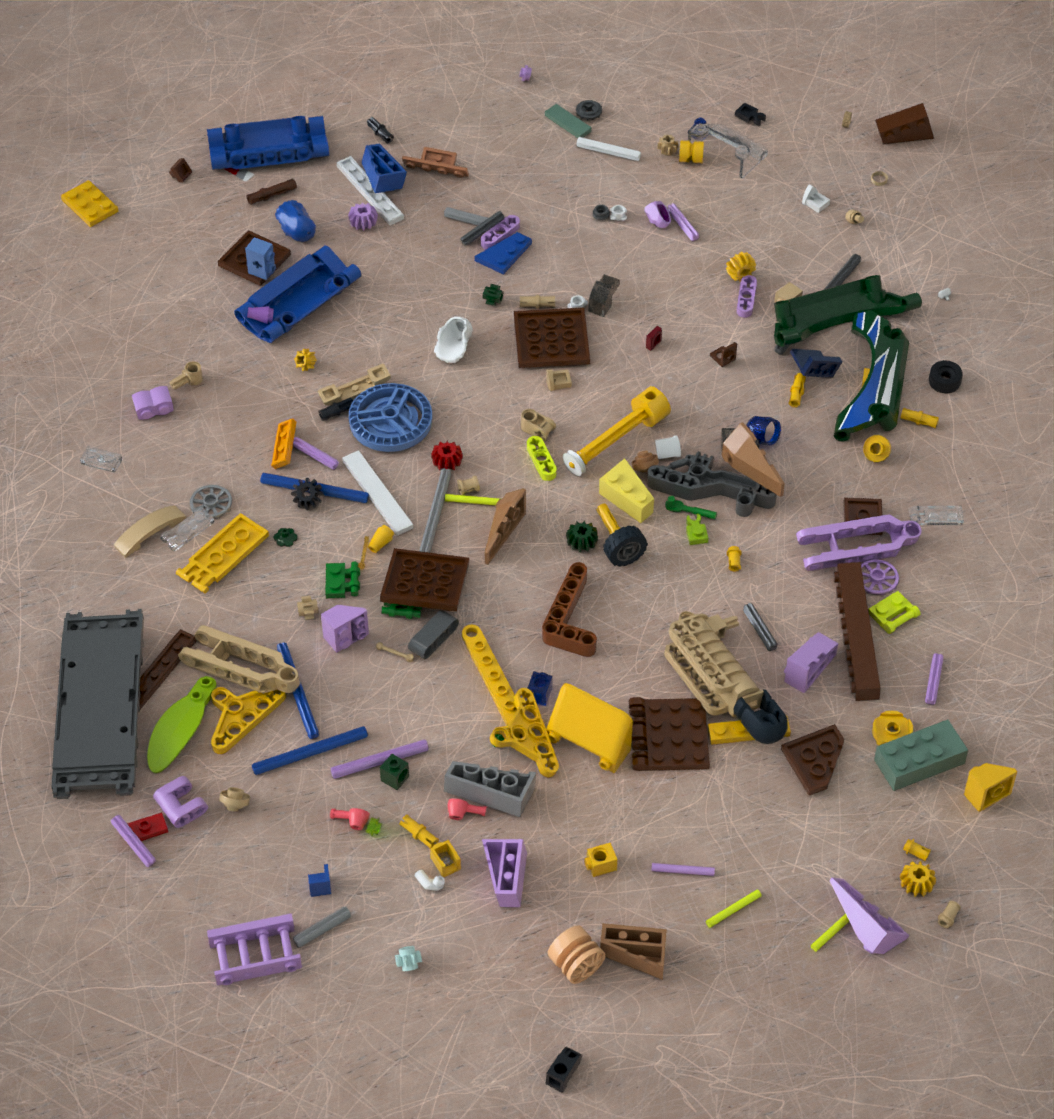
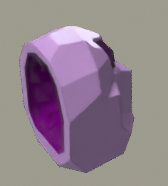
[644,201,671,228]

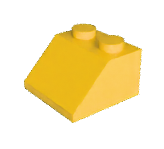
[964,763,1017,812]

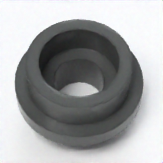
[593,204,610,220]

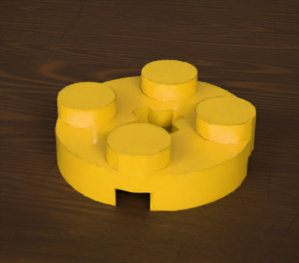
[872,711,913,746]

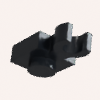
[735,102,766,126]

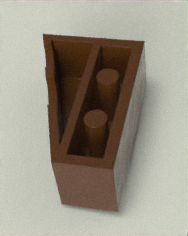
[875,103,934,144]

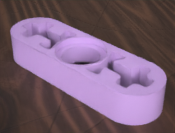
[481,215,520,250]
[737,275,757,318]

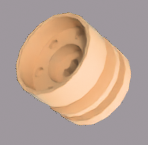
[548,925,605,984]

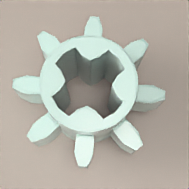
[395,946,422,971]

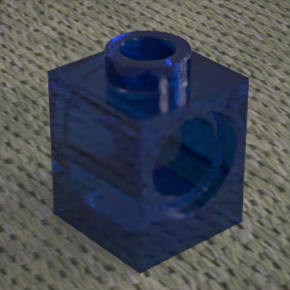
[527,671,553,706]

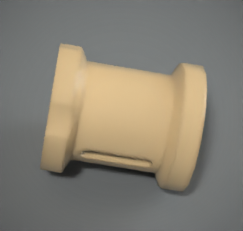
[457,475,480,495]

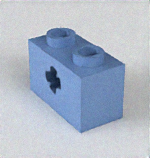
[245,237,276,280]

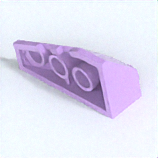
[830,877,909,954]

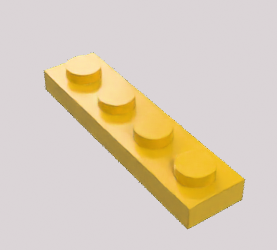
[707,715,791,745]

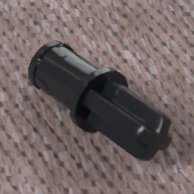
[367,117,394,144]
[318,398,353,421]

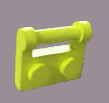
[868,591,921,634]

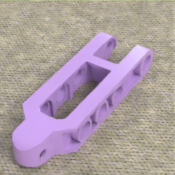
[796,514,922,571]

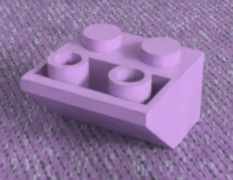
[321,605,369,653]

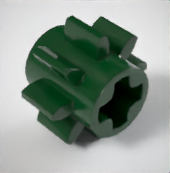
[483,284,504,306]

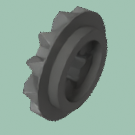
[576,100,602,121]

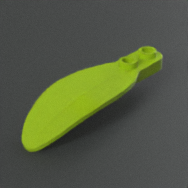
[147,676,217,774]

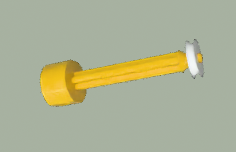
[563,386,671,477]

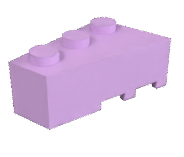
[482,839,527,907]

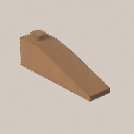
[721,422,785,497]
[485,488,526,565]

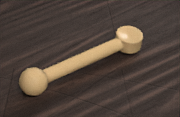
[376,642,414,662]

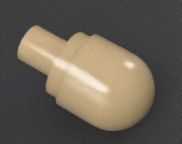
[846,210,864,224]

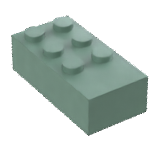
[874,719,968,791]

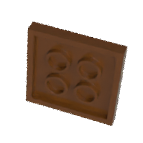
[218,230,291,286]

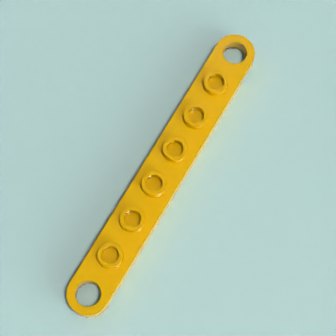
[462,624,535,738]

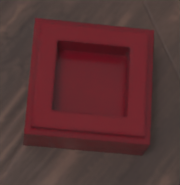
[646,326,662,351]

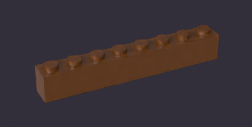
[834,562,881,701]

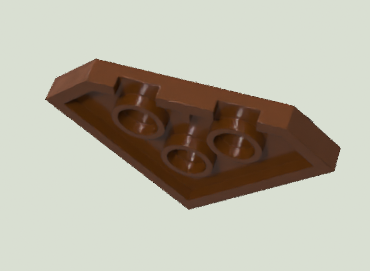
[781,724,845,796]

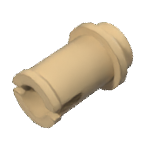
[938,901,961,928]

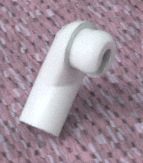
[415,870,445,891]

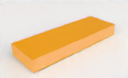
[271,418,297,469]

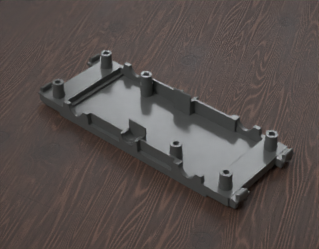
[51,609,144,799]

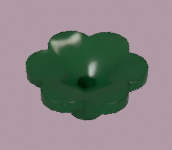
[273,528,298,547]

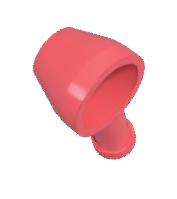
[448,798,487,820]
[330,808,370,830]

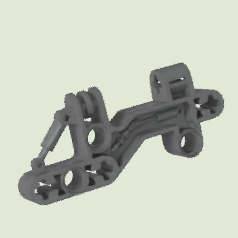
[647,451,777,517]

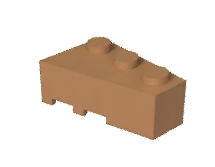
[600,923,667,980]

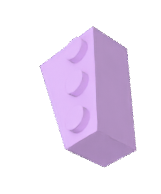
[784,632,838,693]

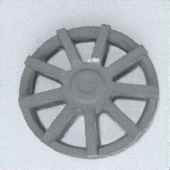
[190,485,232,519]

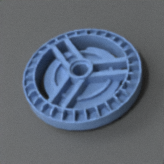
[349,383,432,452]

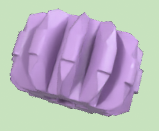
[348,202,378,231]

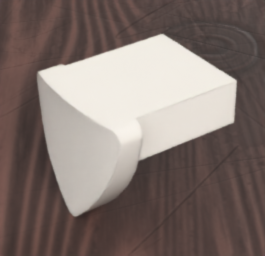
[802,184,830,213]
[655,435,681,459]

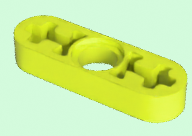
[527,436,557,481]

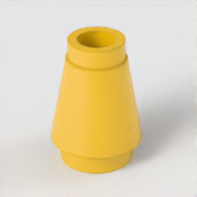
[368,525,394,553]

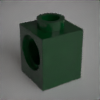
[380,754,409,790]

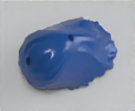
[275,200,316,242]

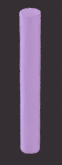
[651,863,715,876]

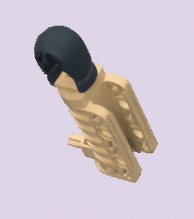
[664,611,788,744]

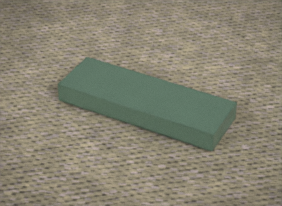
[545,104,592,138]

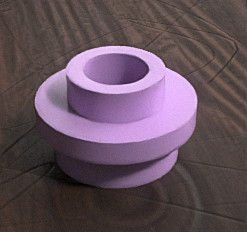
[519,65,532,81]

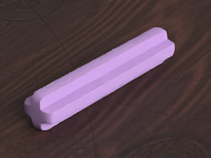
[667,203,699,241]
[293,437,339,470]
[925,653,943,705]
[111,815,155,867]

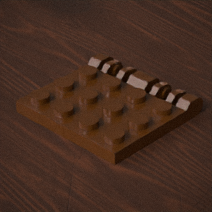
[628,697,710,771]

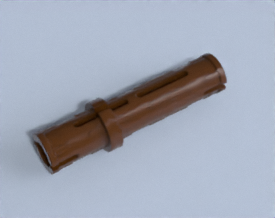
[246,178,297,205]

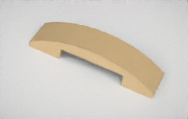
[317,363,391,405]
[114,505,187,558]

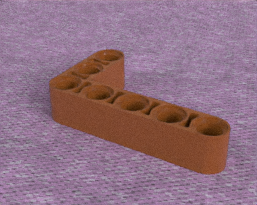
[542,562,597,657]

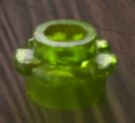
[366,817,382,837]

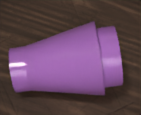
[247,306,274,324]

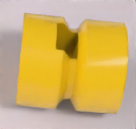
[679,140,704,163]

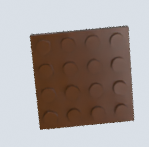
[514,307,590,368]
[380,548,470,612]

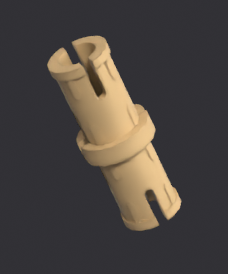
[520,295,555,309]

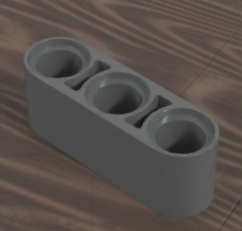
[408,610,459,659]

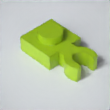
[686,514,709,545]

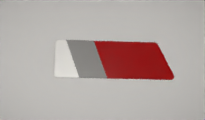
[224,168,254,181]

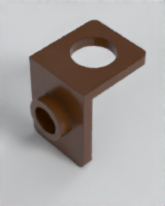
[710,342,737,367]

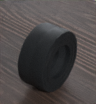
[929,360,963,394]

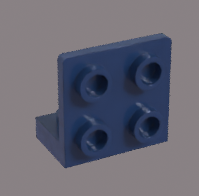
[790,349,842,378]

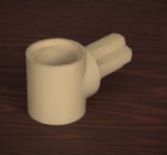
[170,361,203,390]

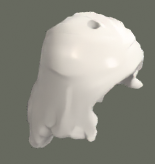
[434,316,473,363]

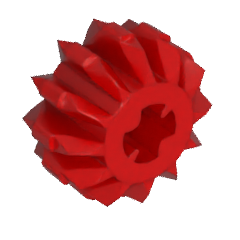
[431,440,463,471]

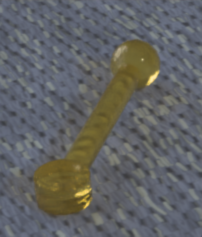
[359,536,369,569]

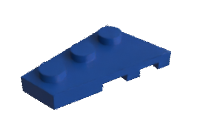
[474,232,532,275]

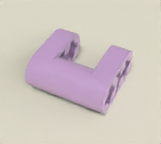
[153,776,208,828]

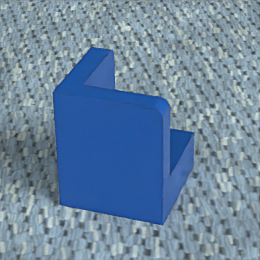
[308,864,331,897]

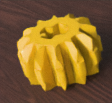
[726,252,757,282]
[900,861,936,897]

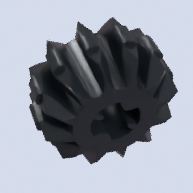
[291,477,324,510]

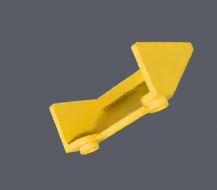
[546,683,633,773]

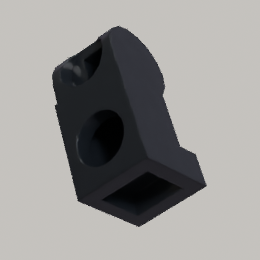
[546,1046,582,1093]

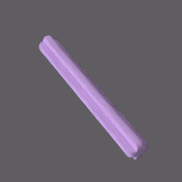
[331,739,428,779]

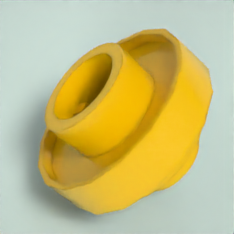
[863,435,891,462]

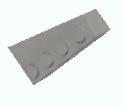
[444,761,536,817]

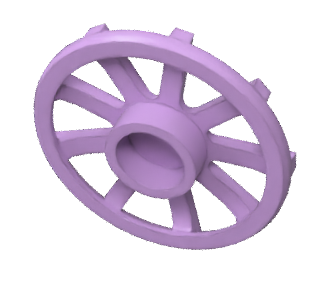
[861,559,899,595]

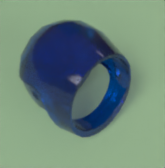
[746,416,781,446]

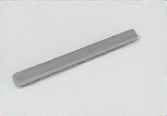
[419,468,451,553]

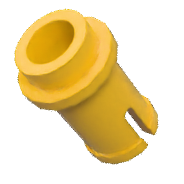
[726,546,742,572]
[903,839,931,861]

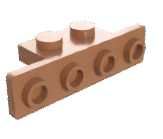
[402,147,469,178]

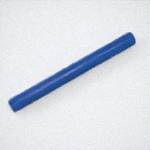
[260,473,369,503]
[277,642,319,739]
[252,726,368,775]

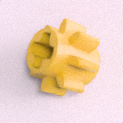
[294,349,317,371]

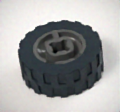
[603,525,648,567]

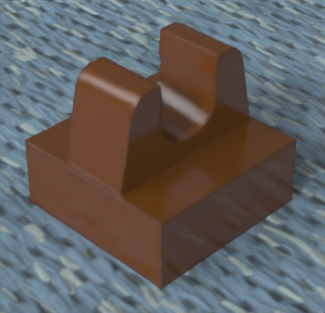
[169,158,193,182]

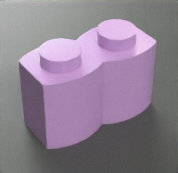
[132,386,174,420]

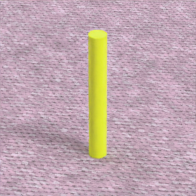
[445,494,501,506]
[706,889,762,928]
[810,913,850,952]

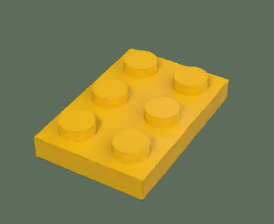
[61,180,119,227]

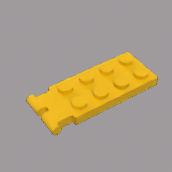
[176,513,269,594]

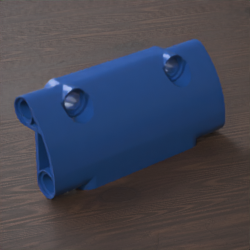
[207,116,329,170]
[234,245,362,343]

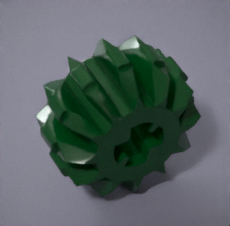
[566,520,598,552]

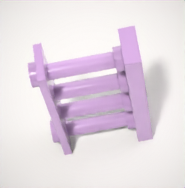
[207,913,302,985]

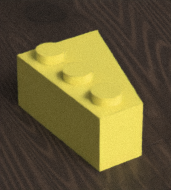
[599,458,654,523]

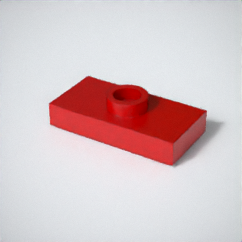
[127,812,168,841]

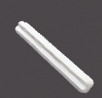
[577,137,641,161]

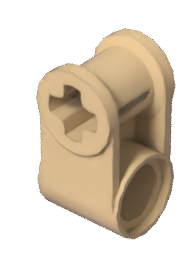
[521,409,556,441]

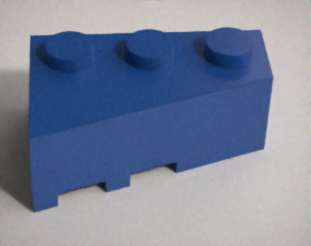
[362,143,407,193]

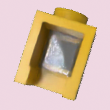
[430,840,461,878]

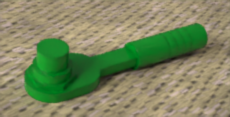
[665,496,717,519]

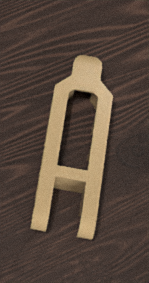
[178,625,300,694]

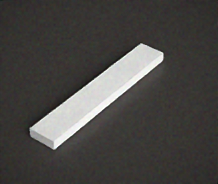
[336,156,404,226]
[342,450,413,536]

